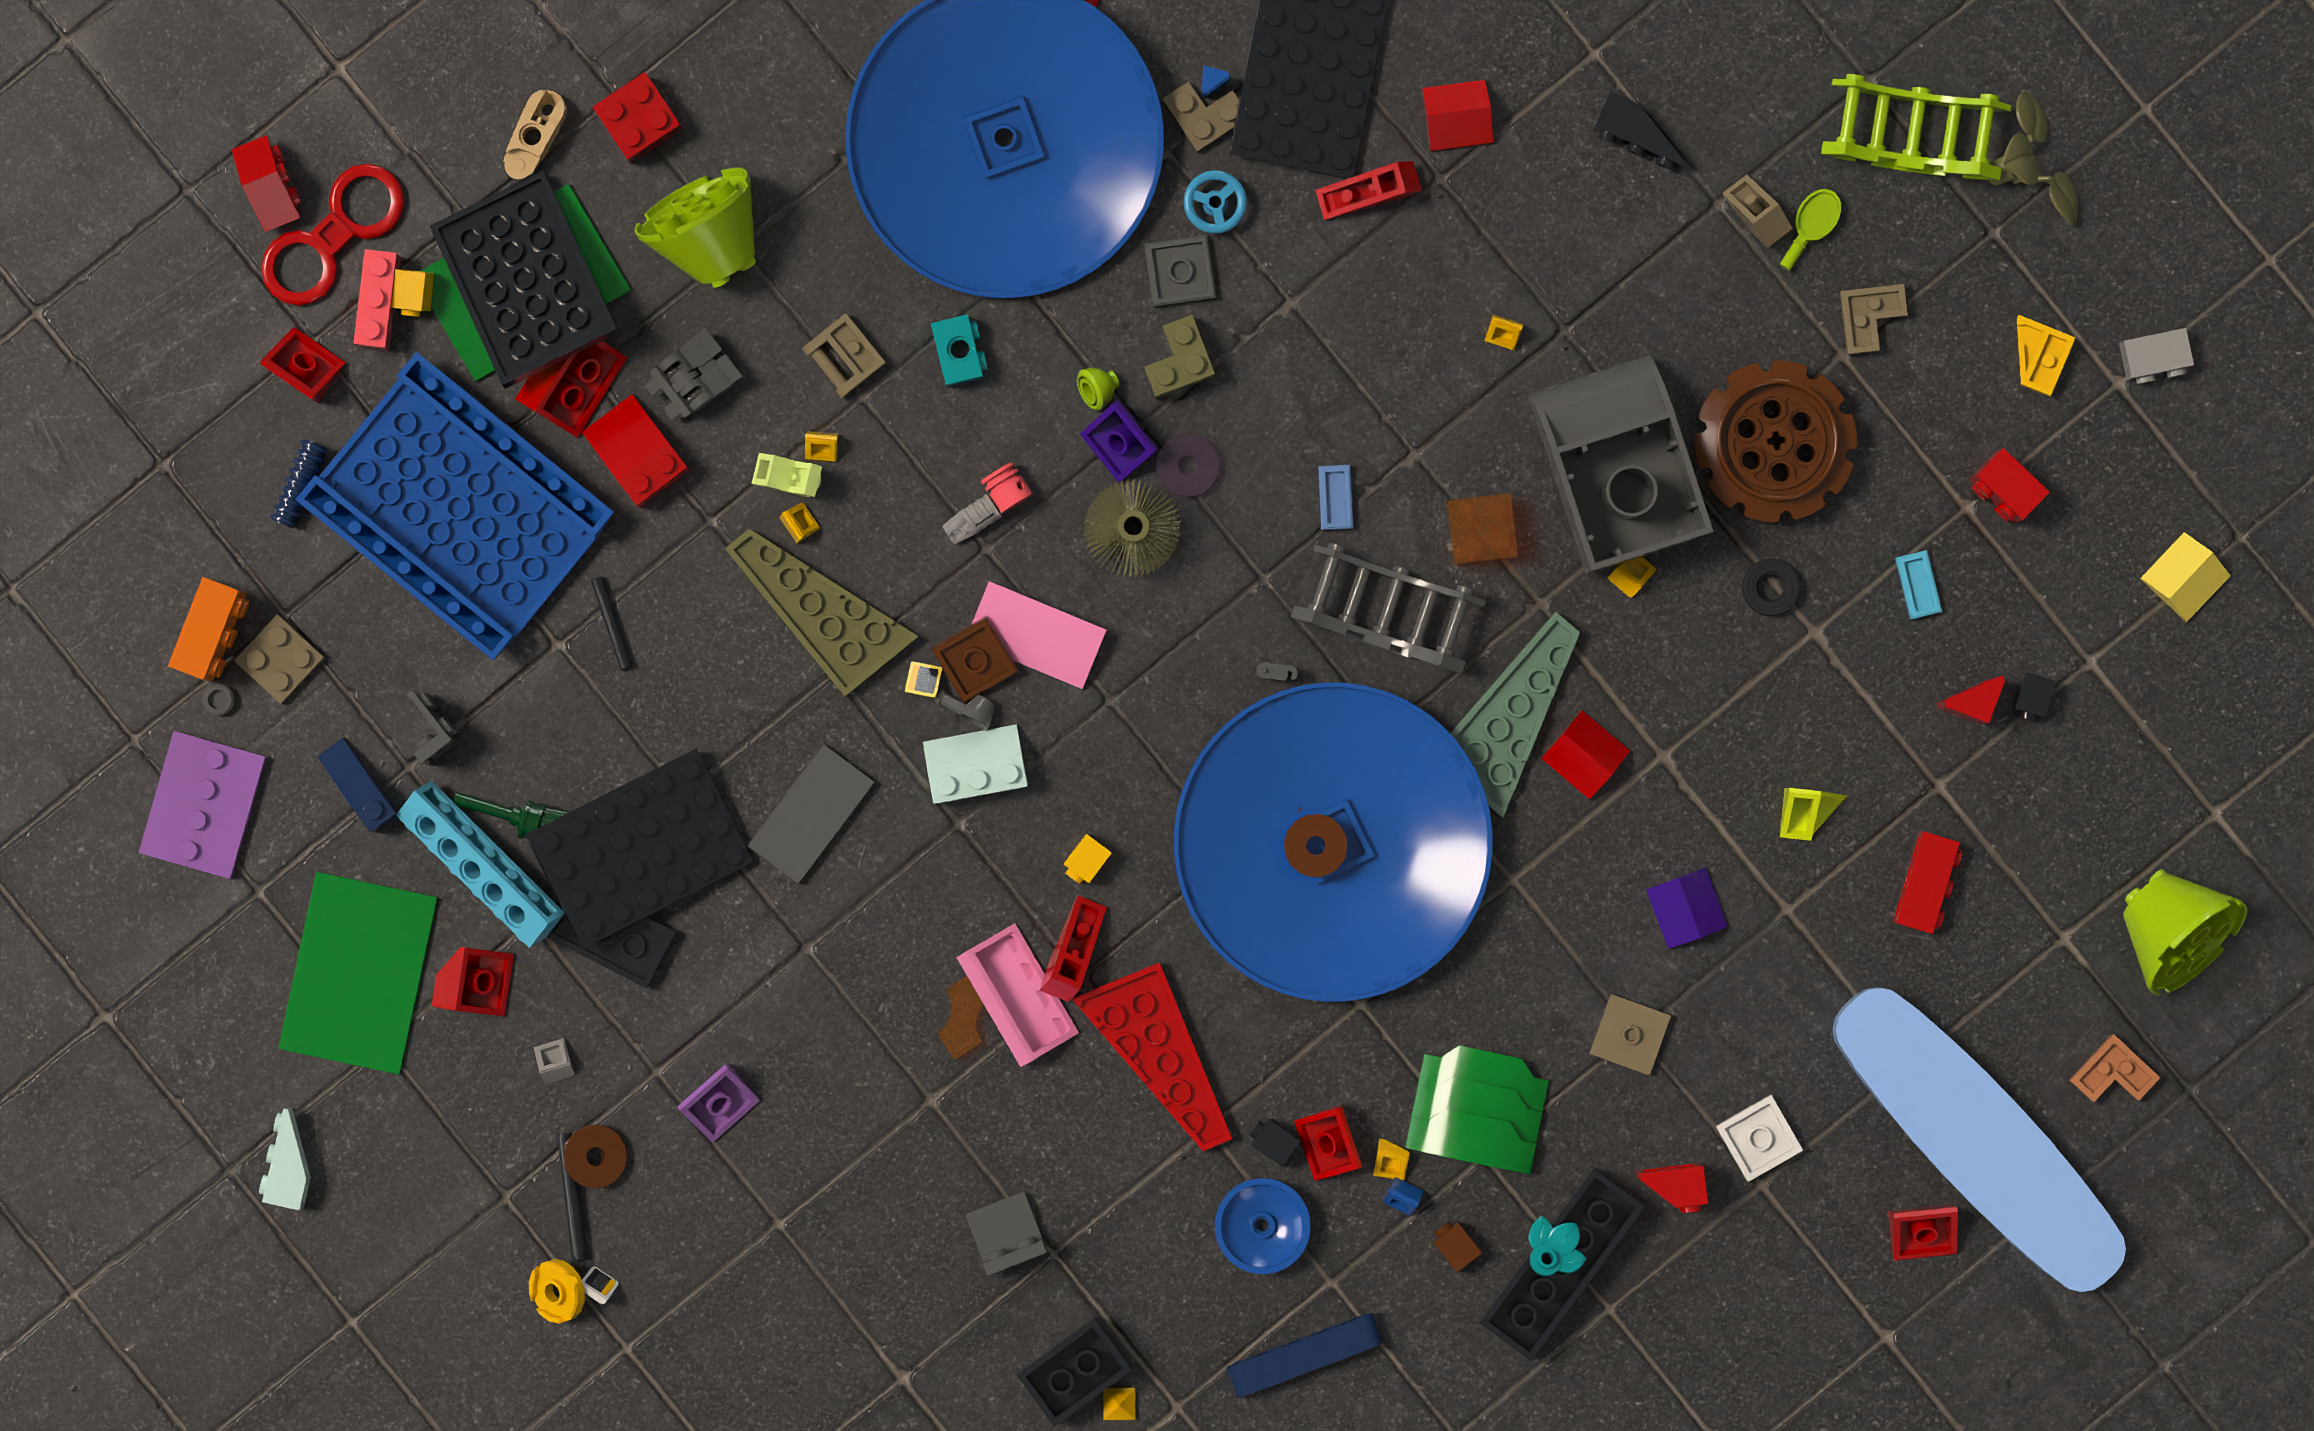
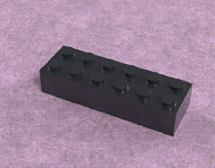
[1478,1167,1645,1361]

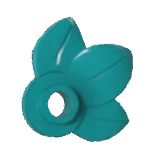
[1528,1216,1586,1276]

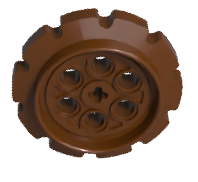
[1693,360,1857,523]

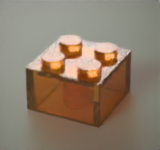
[1445,493,1518,566]

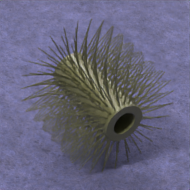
[1083,478,1181,578]

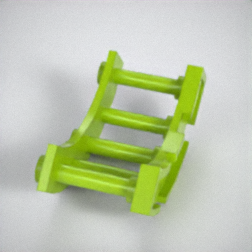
[1821,74,2011,180]

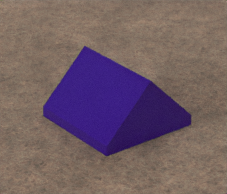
[1080,400,1157,483]
[1646,867,1728,949]

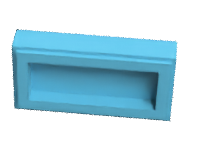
[1895,550,1942,620]

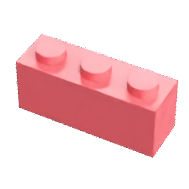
[353,249,401,351]

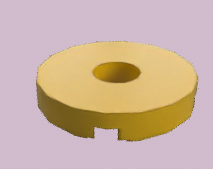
[529,1259,585,1324]

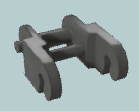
[1256,662,1298,682]

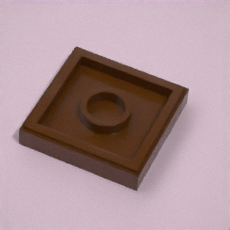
[931,616,1019,703]

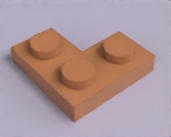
[2069,1034,2160,1102]

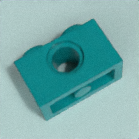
[931,314,988,387]

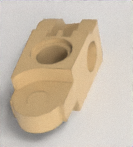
[503,90,567,181]

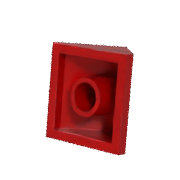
[1422,80,1493,151]
[260,327,345,403]
[1936,675,2005,725]
[1541,710,1630,799]
[1294,1105,1362,1181]
[1888,1205,1958,1261]

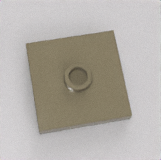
[1589,994,1671,1075]

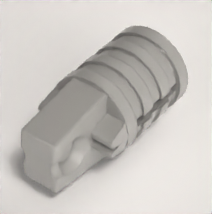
[943,493,1002,544]

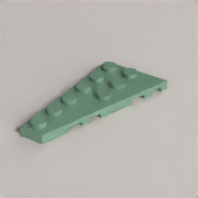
[1450,612,1580,818]

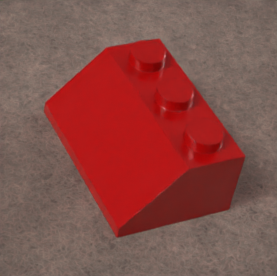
[515,341,627,438]

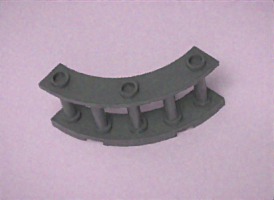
[1291,543,1486,674]

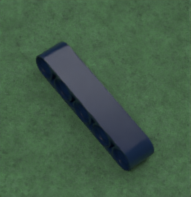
[1226,1313,1383,1398]

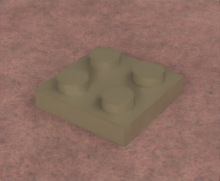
[234,614,325,704]

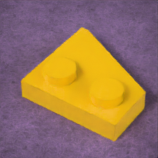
[2017,315,2076,397]

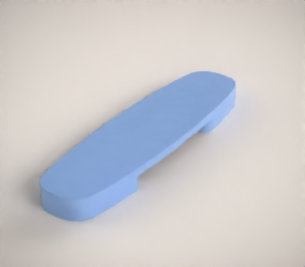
[1833,987,2126,1292]

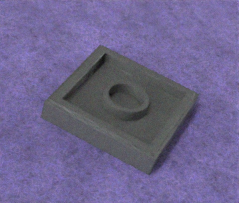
[1144,235,1216,307]

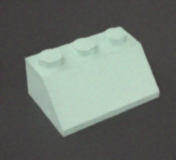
[923,724,1028,804]

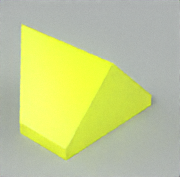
[1780,788,1848,841]

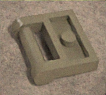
[802,313,886,399]

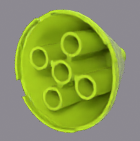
[634,168,756,288]
[2123,869,2248,996]

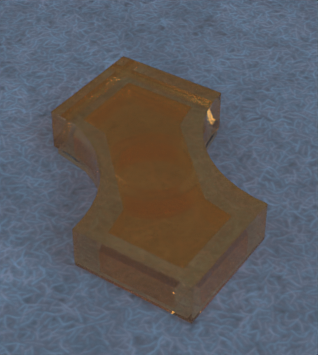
[937,976,984,1060]

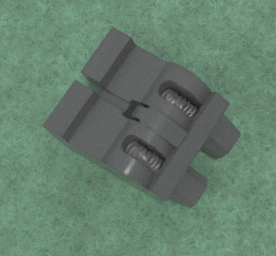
[646,328,743,421]

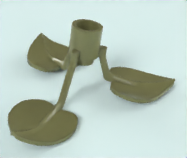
[1989,89,2078,226]

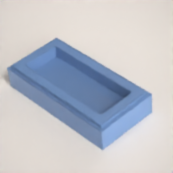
[1318,465,1353,530]

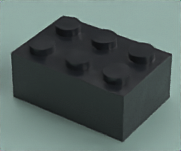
[1017,1315,1132,1427]

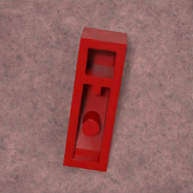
[1315,161,1422,220]
[1040,895,1107,1002]

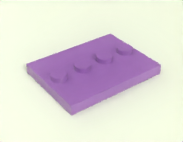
[138,731,267,879]

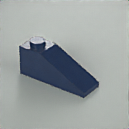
[317,738,399,833]

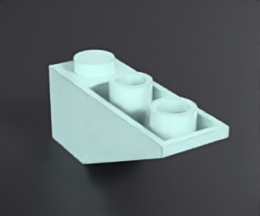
[259,1107,311,1210]

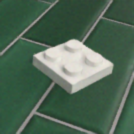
[1715,1095,1803,1182]

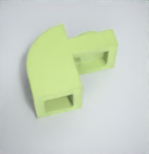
[752,453,822,498]

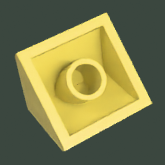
[2140,532,2230,622]

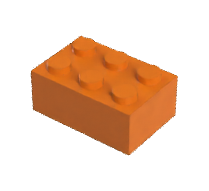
[168,577,249,682]

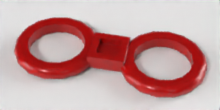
[261,164,405,306]

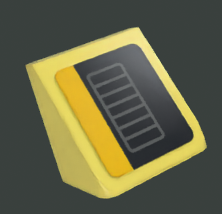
[905,661,942,698]

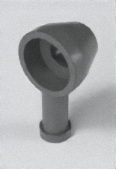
[935,689,995,730]

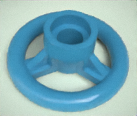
[1184,170,1247,234]

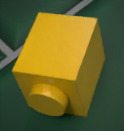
[391,269,435,317]
[1064,834,1112,884]

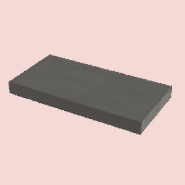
[748,744,875,884]

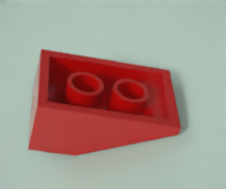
[582,394,690,508]

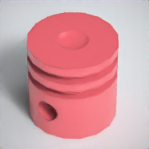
[981,462,1033,514]

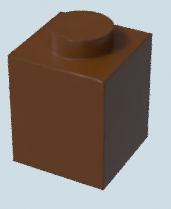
[1432,1221,1482,1273]

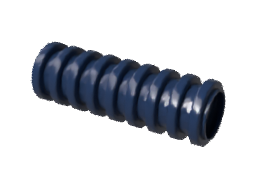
[269,439,327,528]

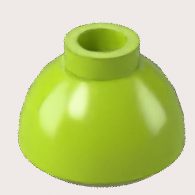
[1077,368,1119,411]

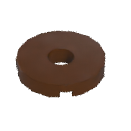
[1284,814,1347,877]
[563,1125,627,1188]

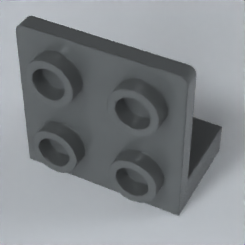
[407,690,459,765]
[966,1192,1047,1276]

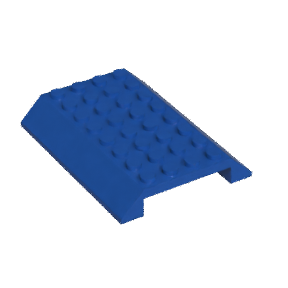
[295,352,614,661]

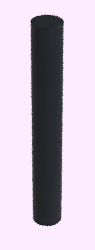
[590,576,633,670]

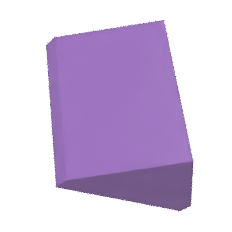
[677,1063,760,1142]

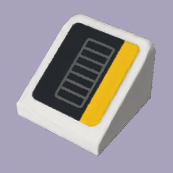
[582,1266,618,1304]

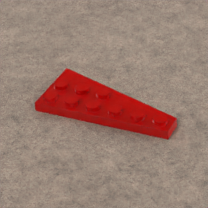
[1072,962,1232,1151]

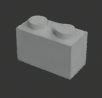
[2119,328,2194,384]

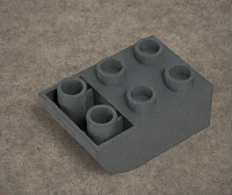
[1527,355,1714,575]

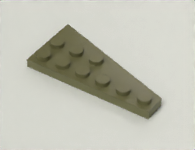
[725,529,919,697]

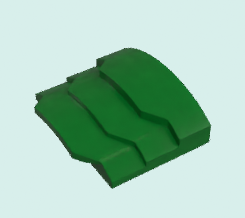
[1405,1045,1549,1174]

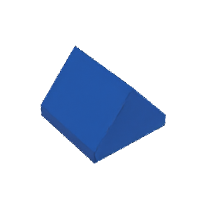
[1201,66,1230,98]
[1383,1177,1423,1215]

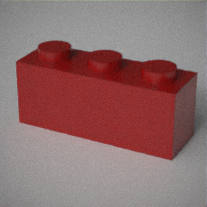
[1892,831,1962,934]

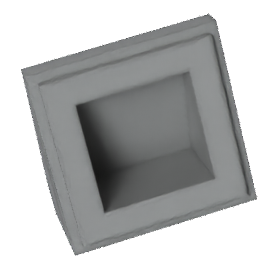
[533,1038,575,1084]

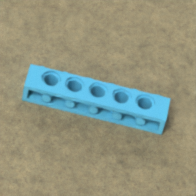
[396,781,564,948]

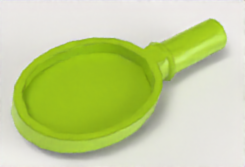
[1779,189,1841,271]

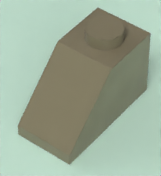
[1722,174,1793,248]

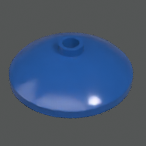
[1215,1178,1310,1274]

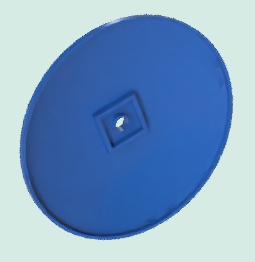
[845,0,1164,298]
[1174,683,1492,1001]

